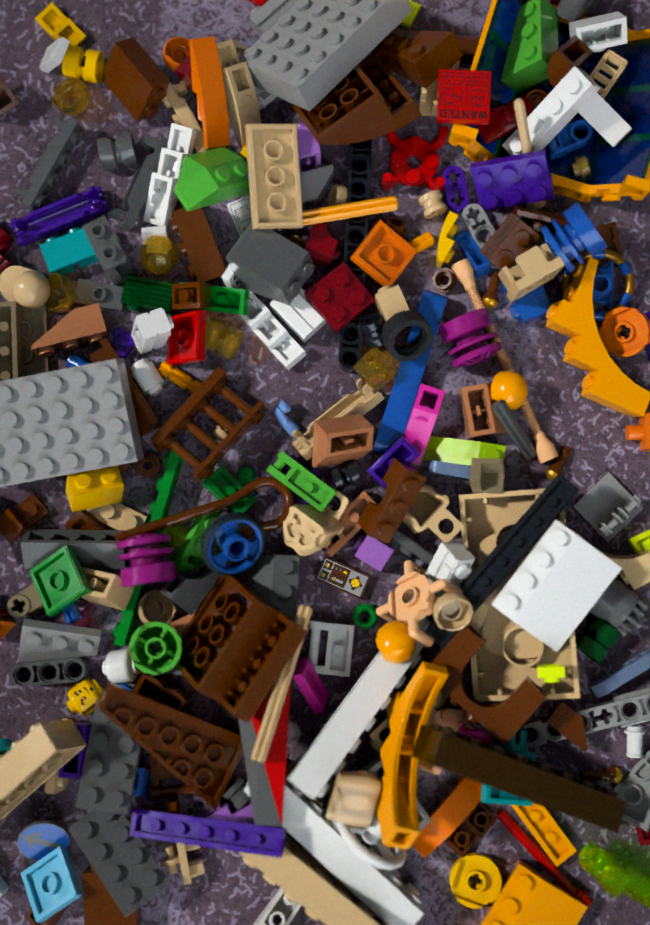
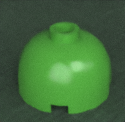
[129,621,183,675]

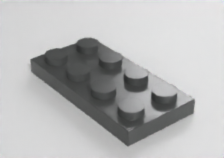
[75,700,142,815]
[68,810,170,918]

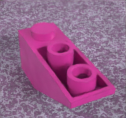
[403,384,445,466]

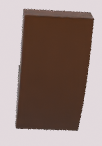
[444,801,497,858]

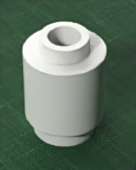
[130,358,165,396]

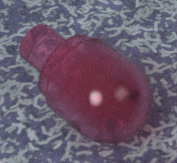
[67,602,97,628]

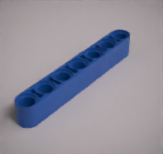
[372,290,448,454]

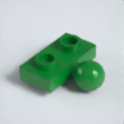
[202,466,257,513]

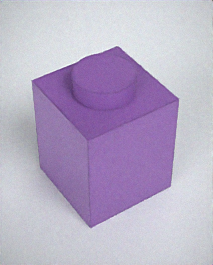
[353,535,394,572]

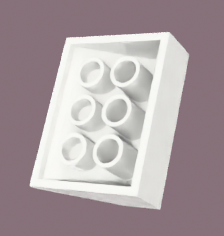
[491,520,622,652]

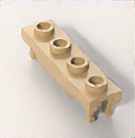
[162,80,209,153]
[291,378,384,461]

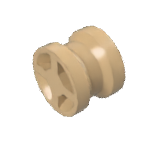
[418,190,448,219]

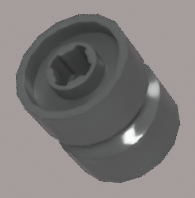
[97,132,139,171]

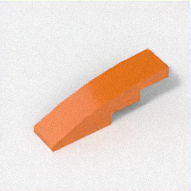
[189,36,230,149]

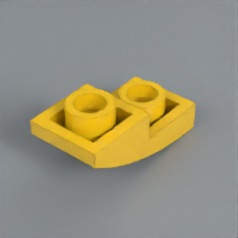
[436,211,459,268]

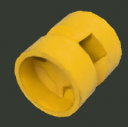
[62,45,105,84]

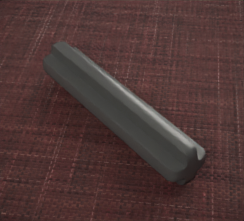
[492,400,537,460]

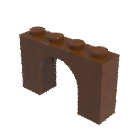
[432,625,548,745]

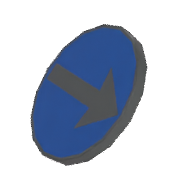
[17,820,70,861]

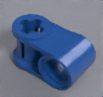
[547,119,593,160]

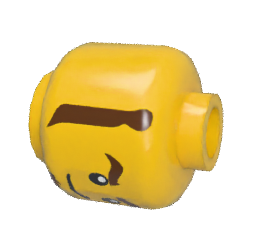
[66,678,104,716]

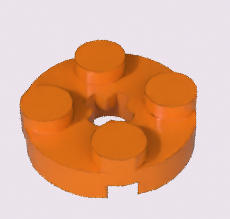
[599,307,650,357]

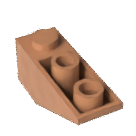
[31,303,108,357]

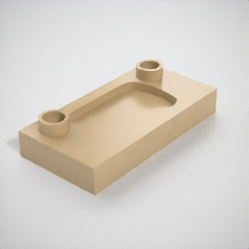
[459,488,580,701]

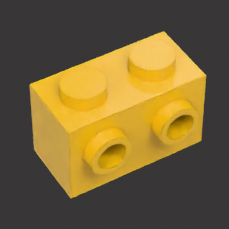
[66,465,124,512]

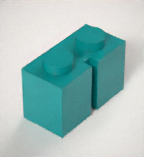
[39,227,99,278]

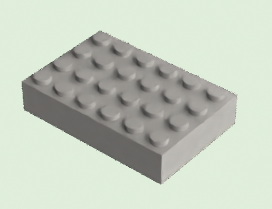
[239,0,412,111]
[0,358,144,487]

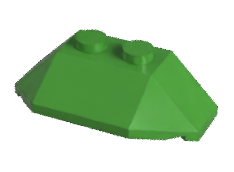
[174,147,250,212]

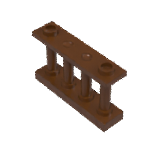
[150,366,265,484]

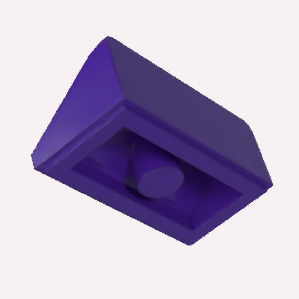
[367,436,422,489]

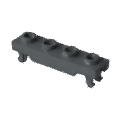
[14,117,83,211]
[108,134,169,231]

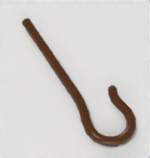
[114,477,295,542]

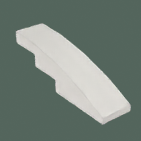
[143,123,198,227]
[238,287,307,371]

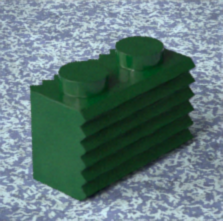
[121,274,176,316]

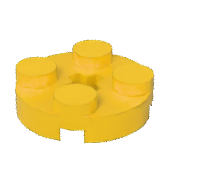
[449,852,502,909]

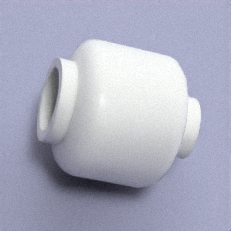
[102,649,142,684]

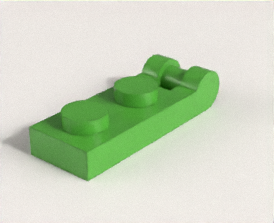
[266,450,337,513]
[174,504,219,572]

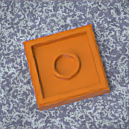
[349,219,418,287]

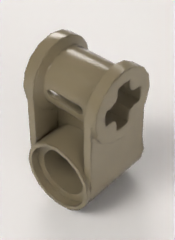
[7,583,44,618]

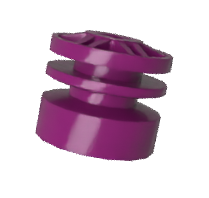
[438,308,503,368]
[116,533,177,587]

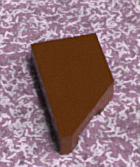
[64,509,110,530]
[545,700,588,752]

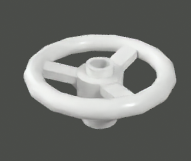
[336,808,407,871]

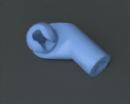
[273,400,301,437]

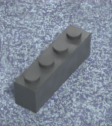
[21,529,129,571]

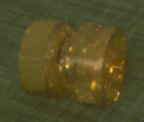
[205,317,244,361]

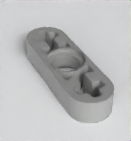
[461,203,500,270]

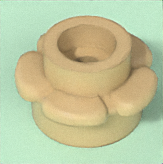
[212,425,229,443]

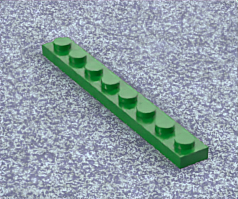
[113,449,184,647]

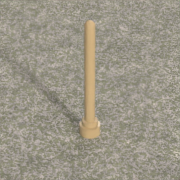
[514,98,546,209]

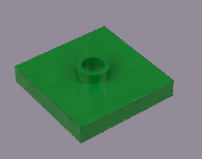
[29,545,91,616]

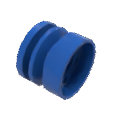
[540,202,608,272]

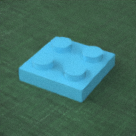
[21,846,83,922]

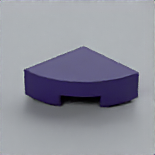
[113,326,135,361]

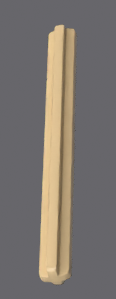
[251,605,313,763]

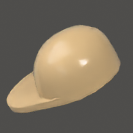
[0,265,50,308]

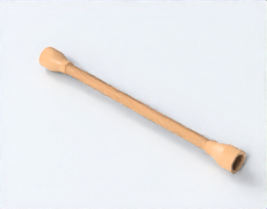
[451,258,559,464]

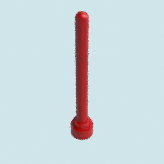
[497,810,593,910]

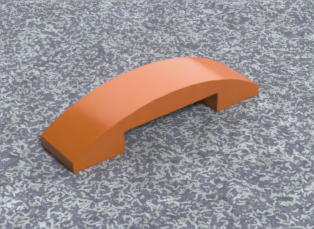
[411,777,482,858]

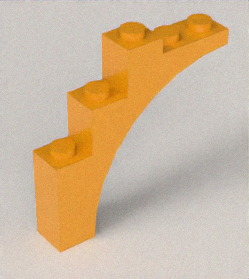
[545,257,650,418]
[376,661,449,850]

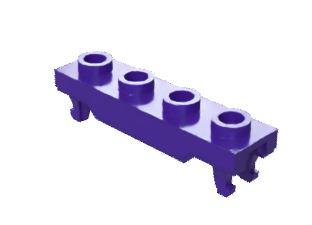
[9,186,111,248]

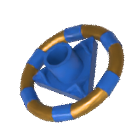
[562,249,635,321]

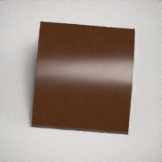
[291,53,421,144]
[176,575,308,723]

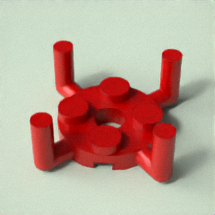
[382,126,449,192]

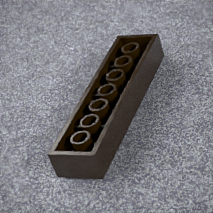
[411,723,627,833]

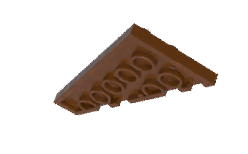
[97,681,243,811]

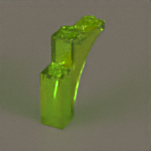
[578,840,650,909]

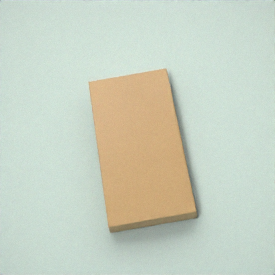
[245,124,304,230]

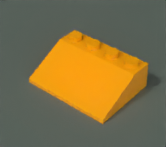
[479,859,588,925]

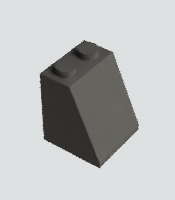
[226,221,315,305]

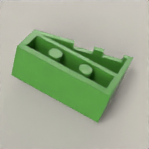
[500,0,559,94]

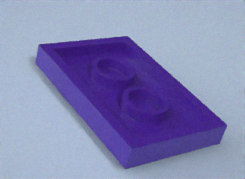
[470,150,555,210]

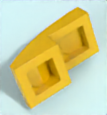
[35,2,87,46]

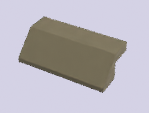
[0,301,50,381]

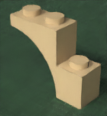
[574,530,650,590]

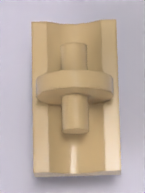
[160,843,204,885]

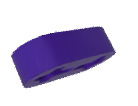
[442,166,469,213]

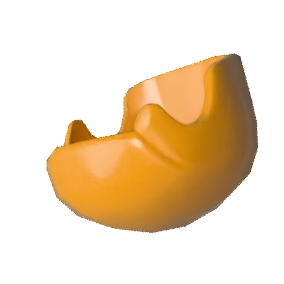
[491,371,528,410]
[376,620,416,664]

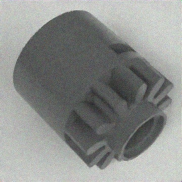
[589,577,649,636]

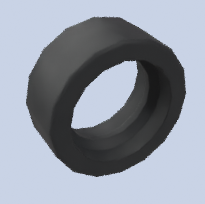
[381,310,433,361]

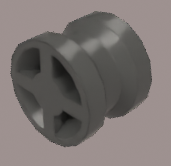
[223,776,250,810]

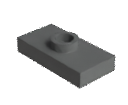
[73,278,124,313]
[392,529,434,565]

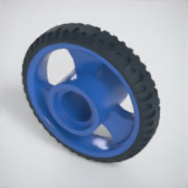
[200,512,266,577]

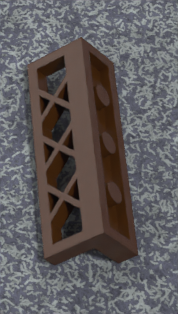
[90,338,163,438]

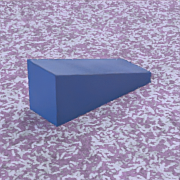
[454,230,490,279]

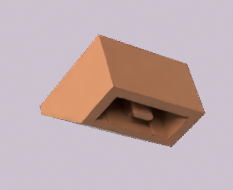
[458,383,513,440]
[312,414,374,468]

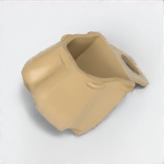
[402,484,462,543]
[283,488,349,556]
[326,770,381,827]

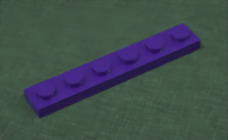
[129,808,286,858]

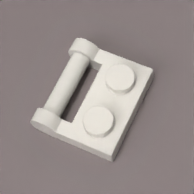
[308,620,354,677]

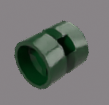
[576,616,622,665]

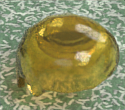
[50,78,90,116]
[140,236,179,275]
[46,272,77,313]

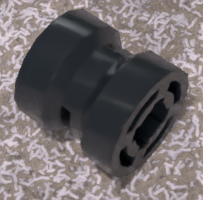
[358,313,384,348]
[330,460,361,491]

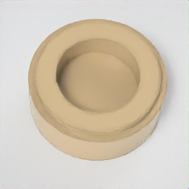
[328,184,347,206]

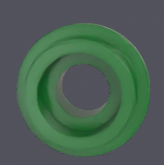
[353,603,378,629]

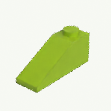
[424,436,506,466]

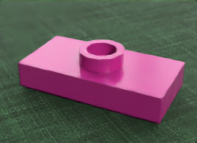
[292,657,329,714]

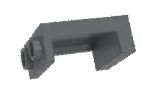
[82,216,137,286]

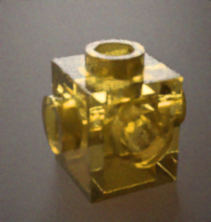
[353,347,399,392]

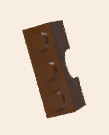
[357,458,427,544]

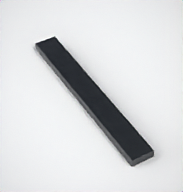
[424,474,580,649]

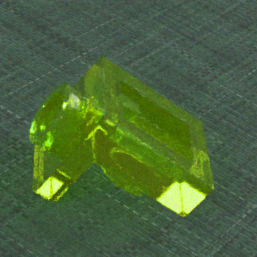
[158,525,190,552]

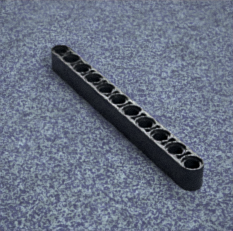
[339,139,372,373]

